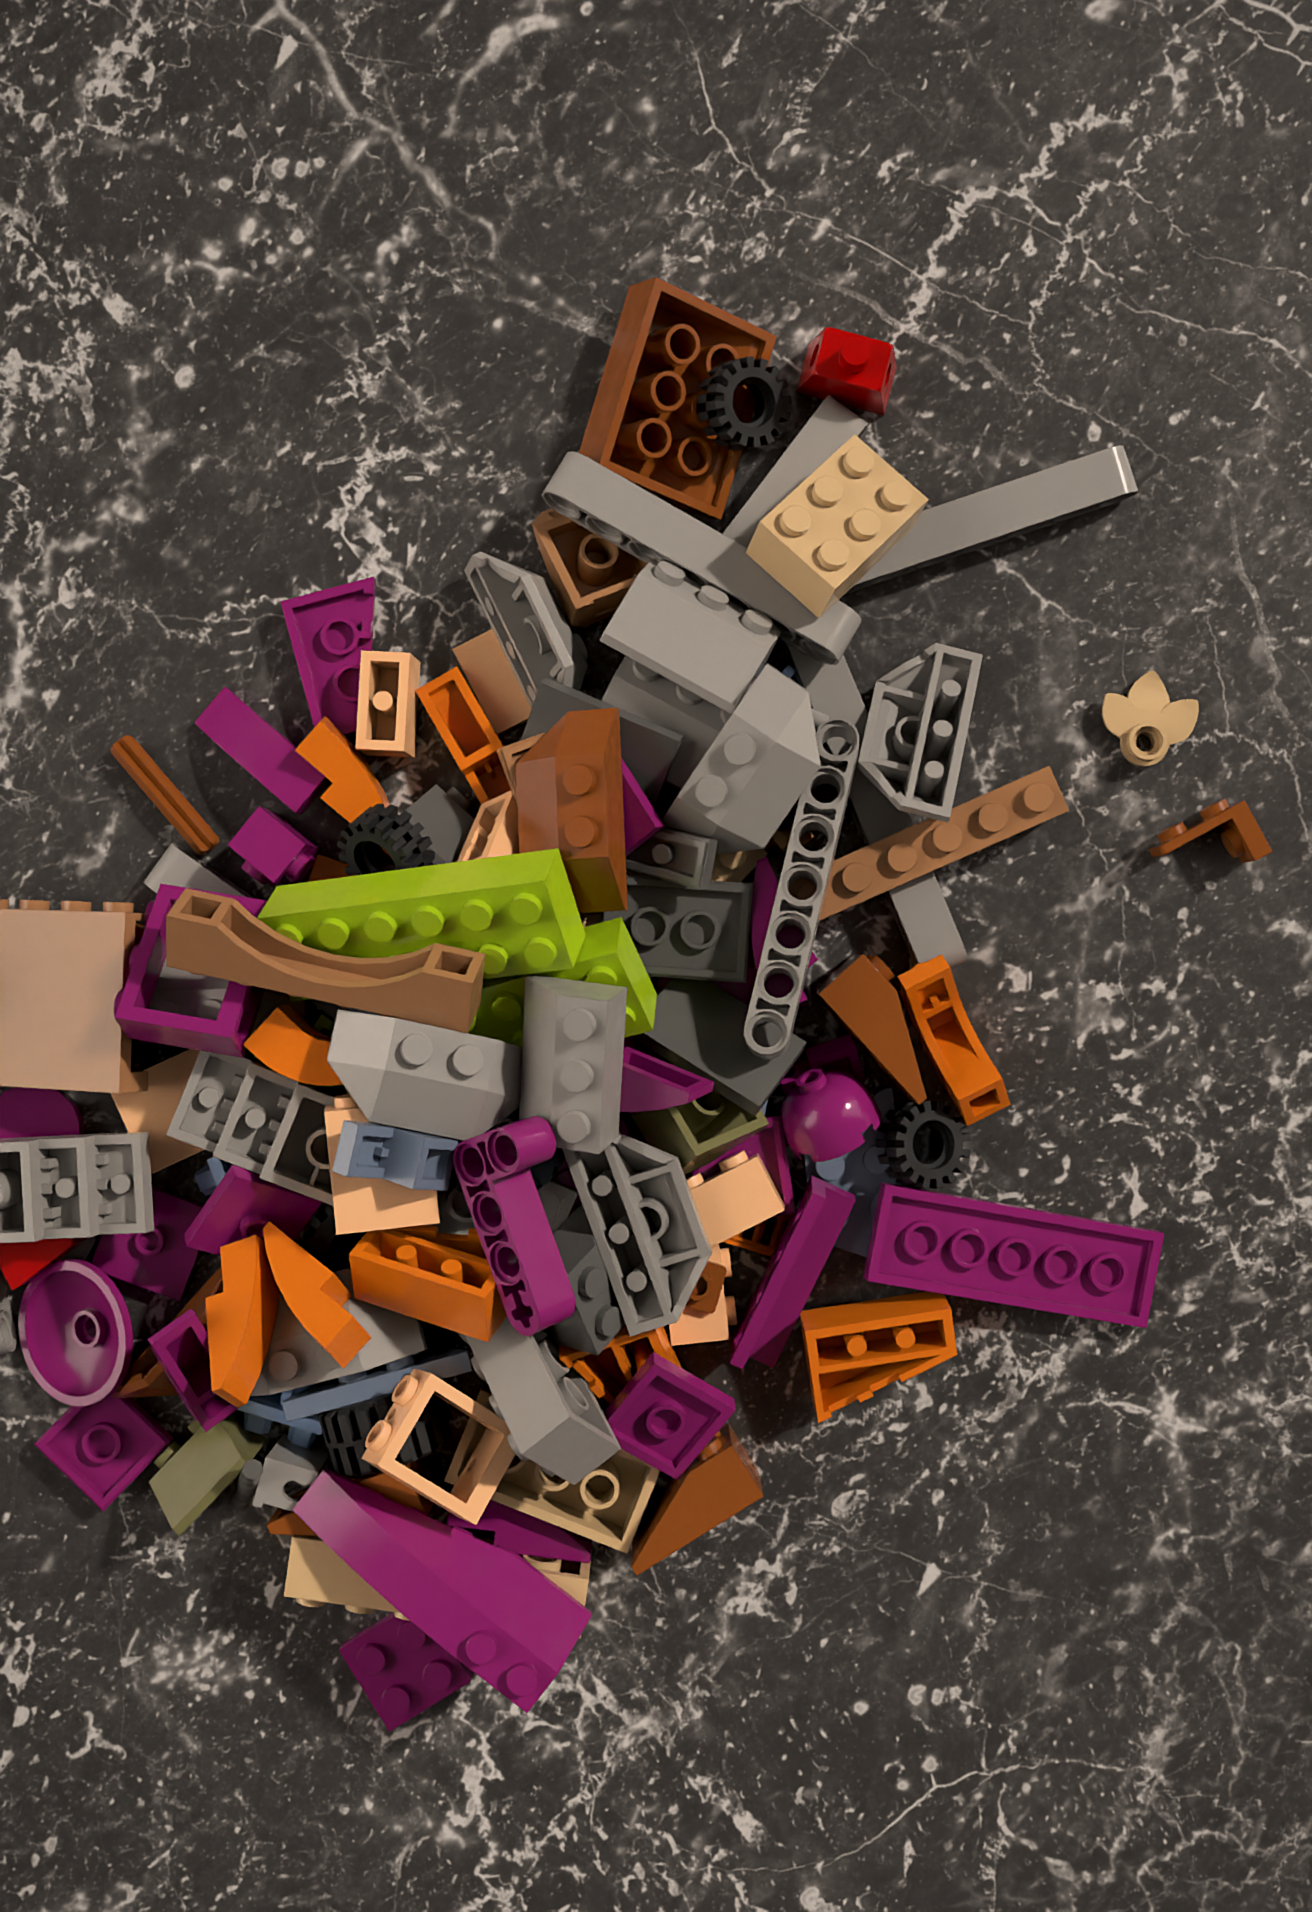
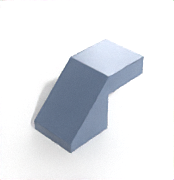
[332,1120,459,1191]

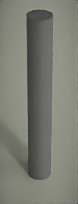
[231,1459,263,1511]

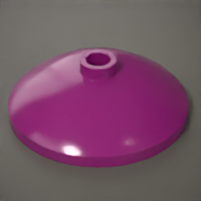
[18,1259,133,1406]

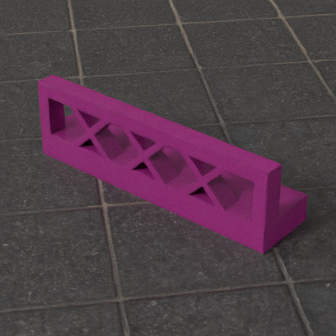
[729,1175,856,1369]

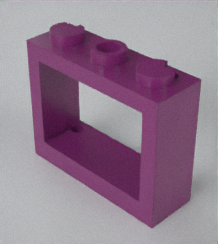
[113,883,267,1058]

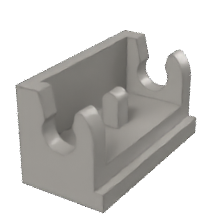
[252,1434,330,1511]

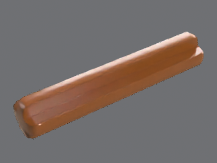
[110,735,220,856]

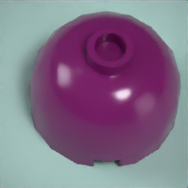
[780,1069,881,1162]

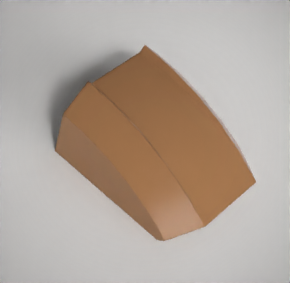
[532,508,647,628]

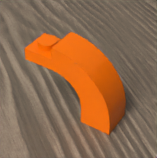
[897,954,1011,1126]
[243,1004,418,1086]

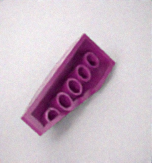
[292,1468,592,1713]

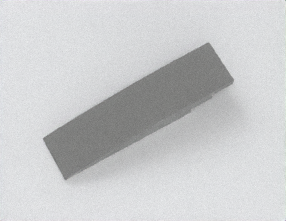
[166,1051,578,1235]
[0,1132,154,1243]

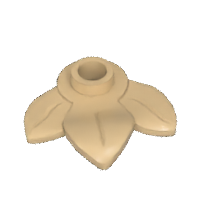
[1102,670,1199,767]

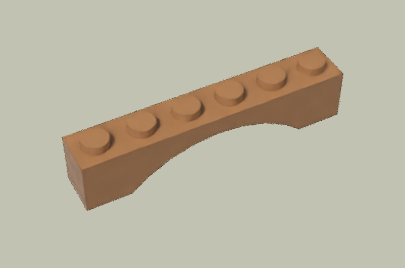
[788,766,1069,930]
[166,888,486,1033]

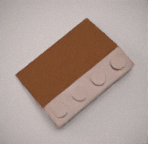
[579,277,777,520]

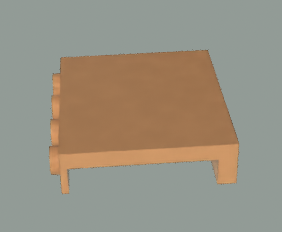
[0,899,148,1094]

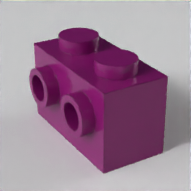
[228,806,322,887]

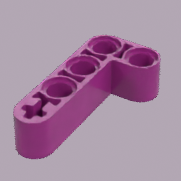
[453,1116,576,1336]

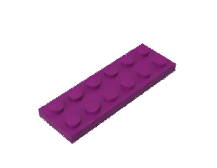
[863,1182,1164,1328]

